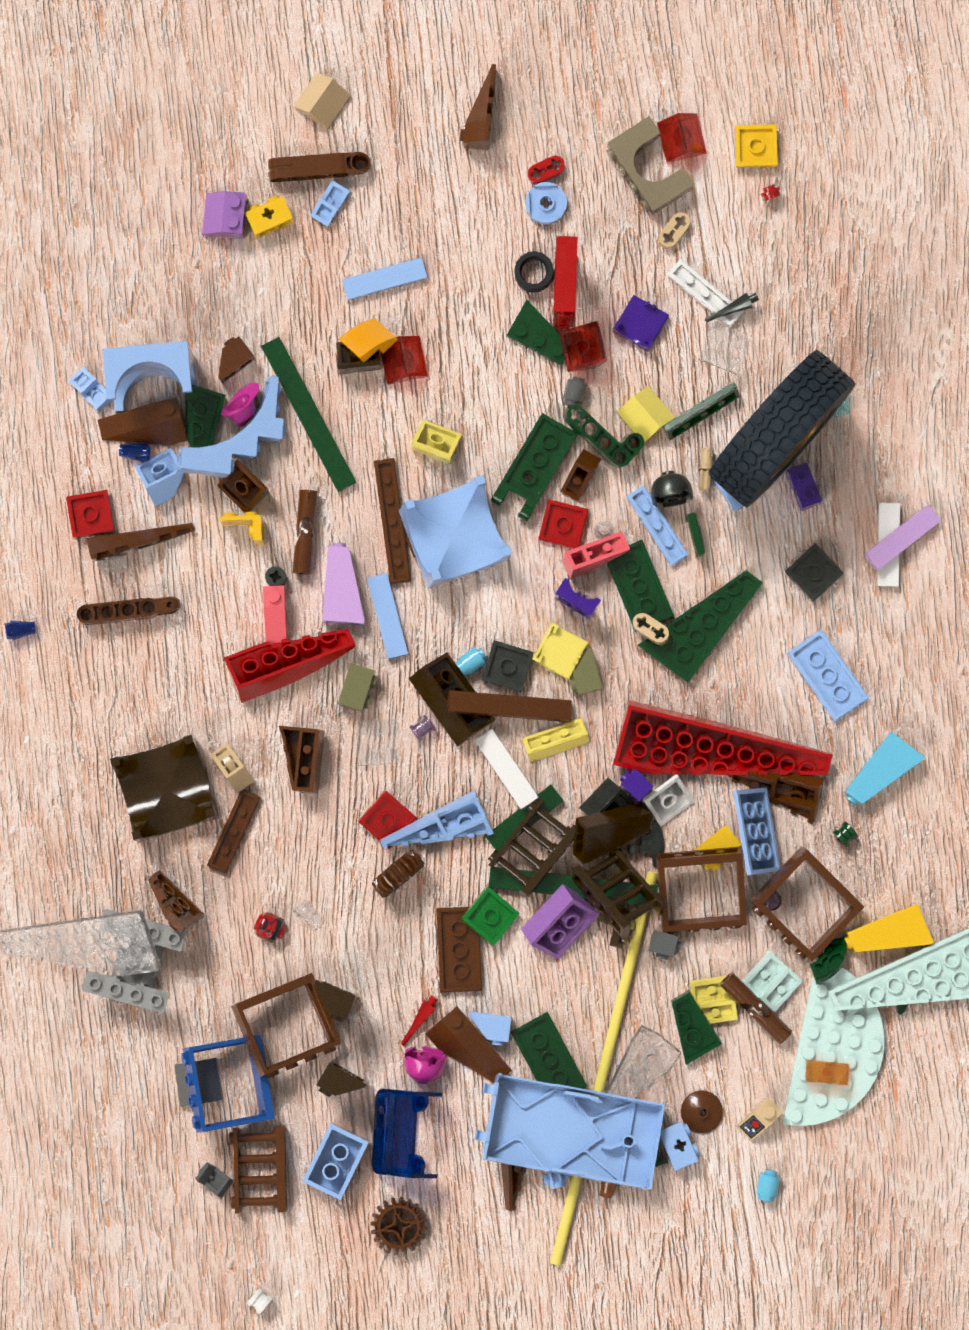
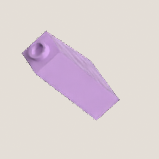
[322,543,365,626]

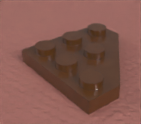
[148,870,204,933]

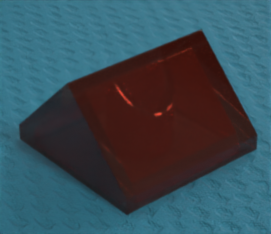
[657,113,707,163]
[559,321,607,372]
[381,336,428,385]

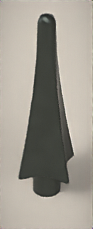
[705,292,759,322]

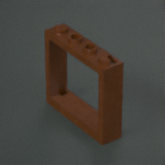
[656,846,747,934]
[749,846,864,961]
[231,973,341,1078]

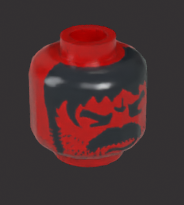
[253,912,286,943]

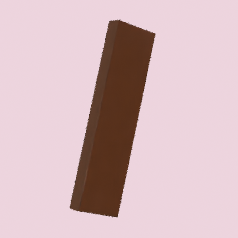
[207,789,261,874]

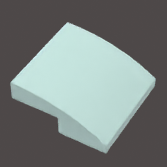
[742,951,803,1012]

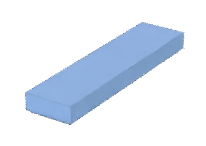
[342,257,427,301]
[626,485,689,566]
[367,573,408,659]

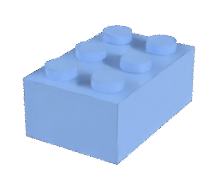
[302,1122,369,1200]

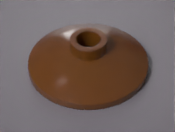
[681,1090,723,1133]

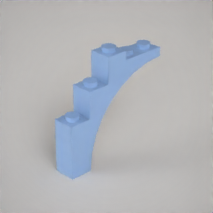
[176,376,286,478]

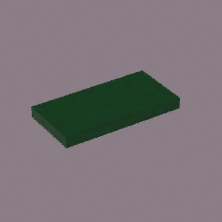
[607,540,674,633]
[511,1012,588,1089]

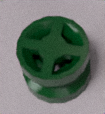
[832,821,859,848]

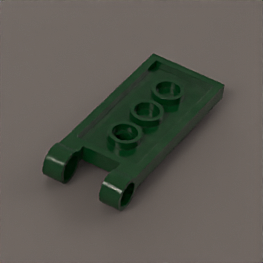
[491,413,578,522]

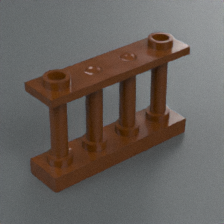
[229,1125,287,1214]

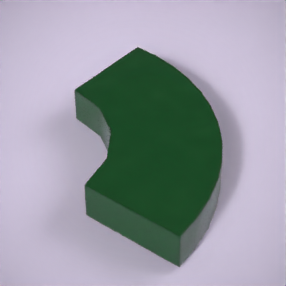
[810,937,847,985]

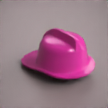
[221,382,260,427]

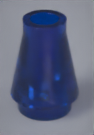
[119,442,151,463]
[5,620,36,641]

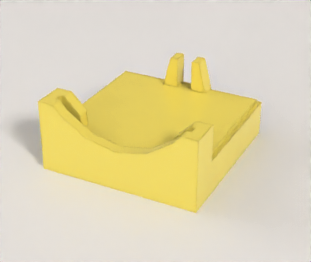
[532,622,589,680]

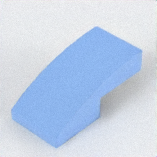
[310,180,351,226]
[68,367,112,412]

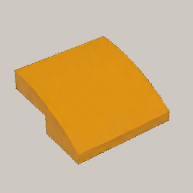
[339,318,398,363]

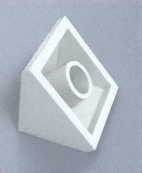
[641,774,694,826]

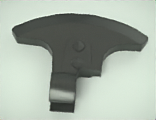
[627,820,664,868]

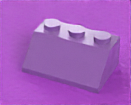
[521,884,600,960]

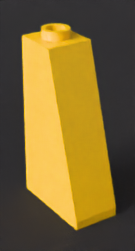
[844,904,934,952]

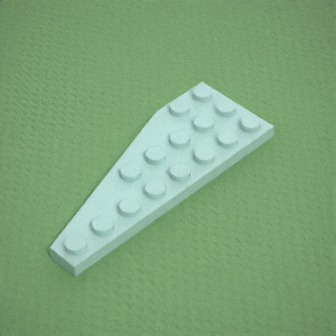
[828,928,969,1011]

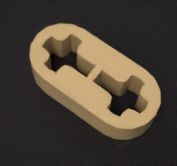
[659,212,690,249]
[633,613,669,645]

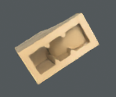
[210,743,255,793]

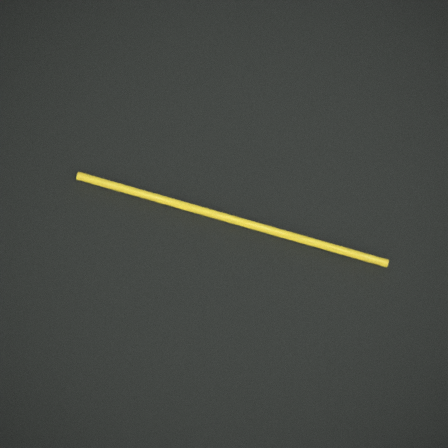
[550,871,658,1266]

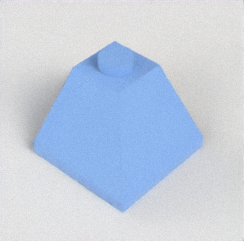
[135,448,184,506]

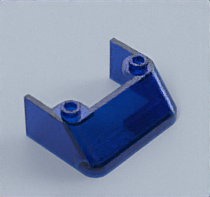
[372,1088,442,1178]

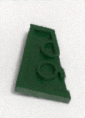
[507,299,571,366]
[185,385,226,448]

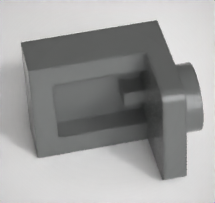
[195,1162,234,1198]

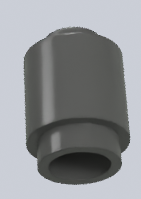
[563,376,588,406]

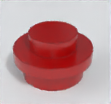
[760,184,781,201]

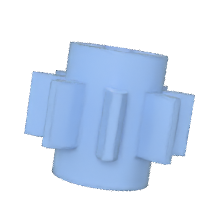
[542,1172,569,1189]

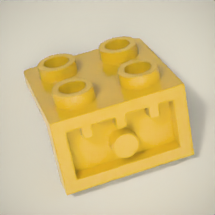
[219,512,265,545]

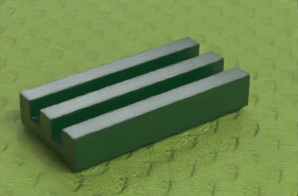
[686,513,705,557]

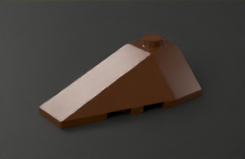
[98,397,188,446]

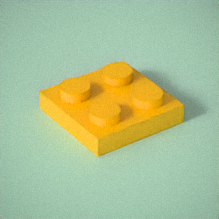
[735,124,778,168]

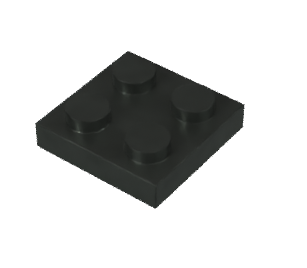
[785,543,844,602]
[481,640,534,693]

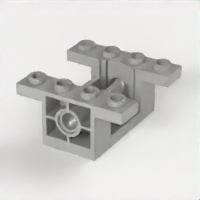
[82,909,188,1014]

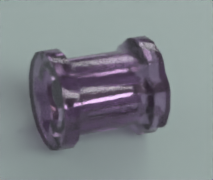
[409,714,436,741]

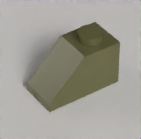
[570,647,602,696]

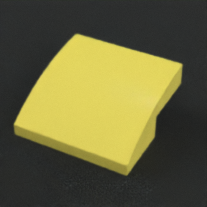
[689,975,738,1024]

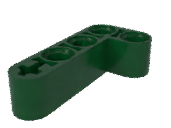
[563,405,644,468]

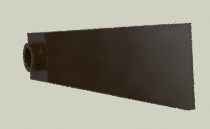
[573,803,652,864]

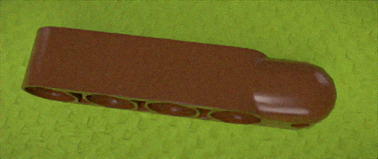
[268,152,371,182]
[77,596,181,625]

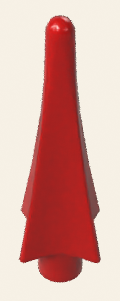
[401,995,438,1046]

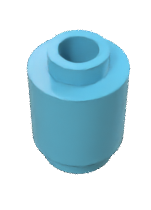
[455,647,487,676]
[756,1169,781,1202]

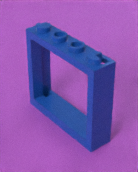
[181,1035,275,1133]

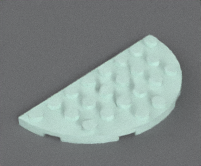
[782,958,884,1126]

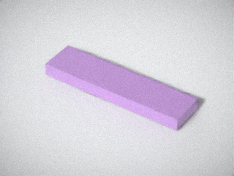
[864,504,941,571]

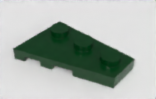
[671,990,722,1065]

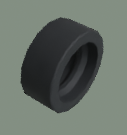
[514,251,554,293]

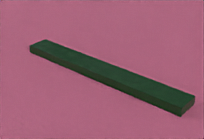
[261,337,356,493]
[488,867,658,905]

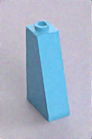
[844,731,925,805]

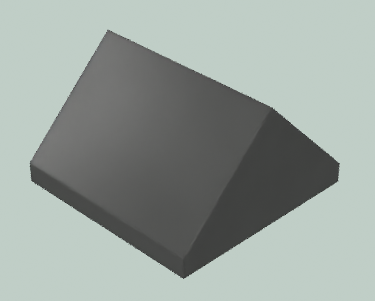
[174,1058,223,1107]

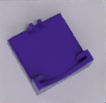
[612,294,669,352]
[555,578,601,620]

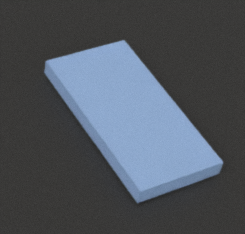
[787,629,869,722]

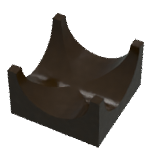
[110,735,219,842]

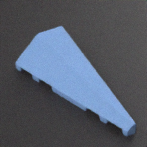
[381,790,494,849]

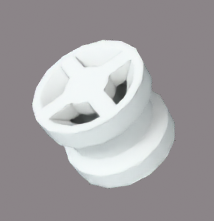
[246,1288,273,1315]

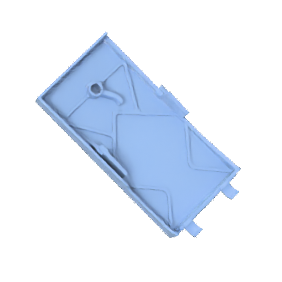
[474,1073,665,1190]

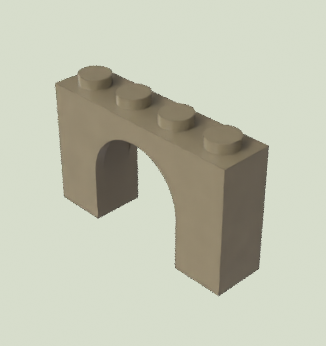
[606,116,695,215]

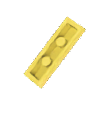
[522,718,589,762]

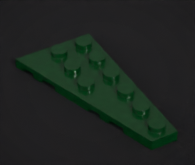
[637,570,763,683]

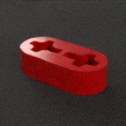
[527,155,565,185]

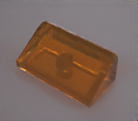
[804,1060,849,1085]

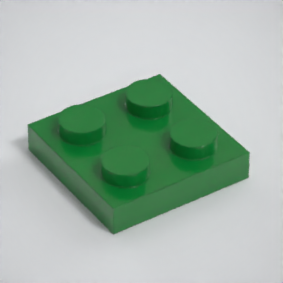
[461,886,519,946]

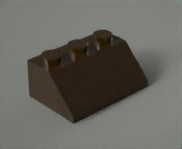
[315,980,358,1022]
[316,1061,369,1097]

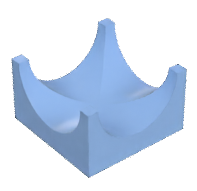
[102,341,197,413]
[399,475,512,589]

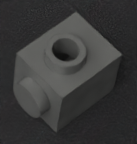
[648,930,681,960]

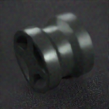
[265,566,287,586]

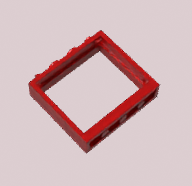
[553,236,578,330]

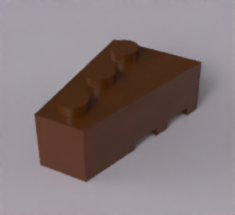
[279,726,325,794]

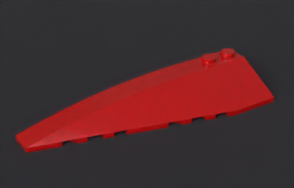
[613,700,833,775]

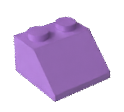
[202,191,247,239]

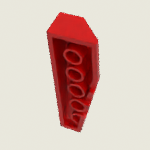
[224,629,356,703]

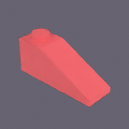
[562,531,630,579]
[263,586,287,644]

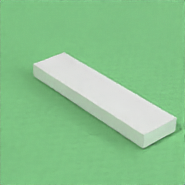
[667,259,744,328]
[877,503,900,587]
[475,729,539,810]

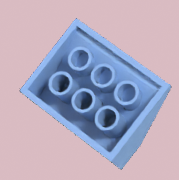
[733,788,781,876]

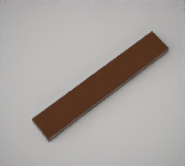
[374,458,411,585]
[447,690,572,722]

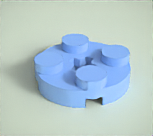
[525,182,567,224]

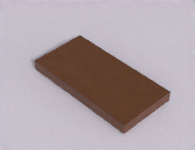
[436,907,482,993]

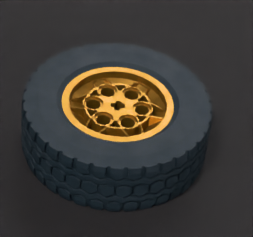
[708,350,856,508]

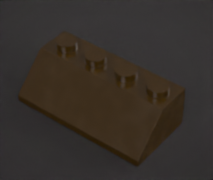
[409,652,496,747]

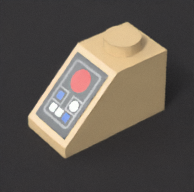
[737,1096,783,1141]

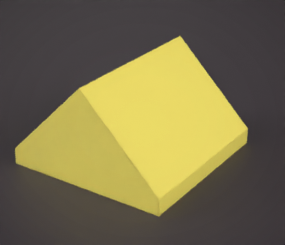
[617,386,675,443]
[411,420,462,464]

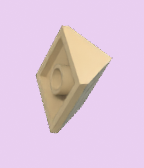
[294,73,351,130]

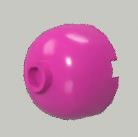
[404,1046,447,1084]

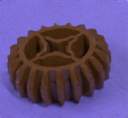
[372,850,425,898]
[370,1197,428,1255]

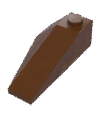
[460,64,496,150]
[425,1006,512,1083]

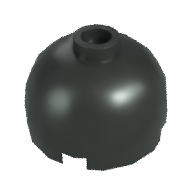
[651,471,693,507]

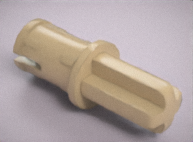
[698,448,714,491]

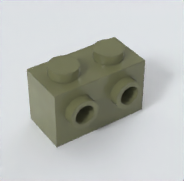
[338,663,378,712]

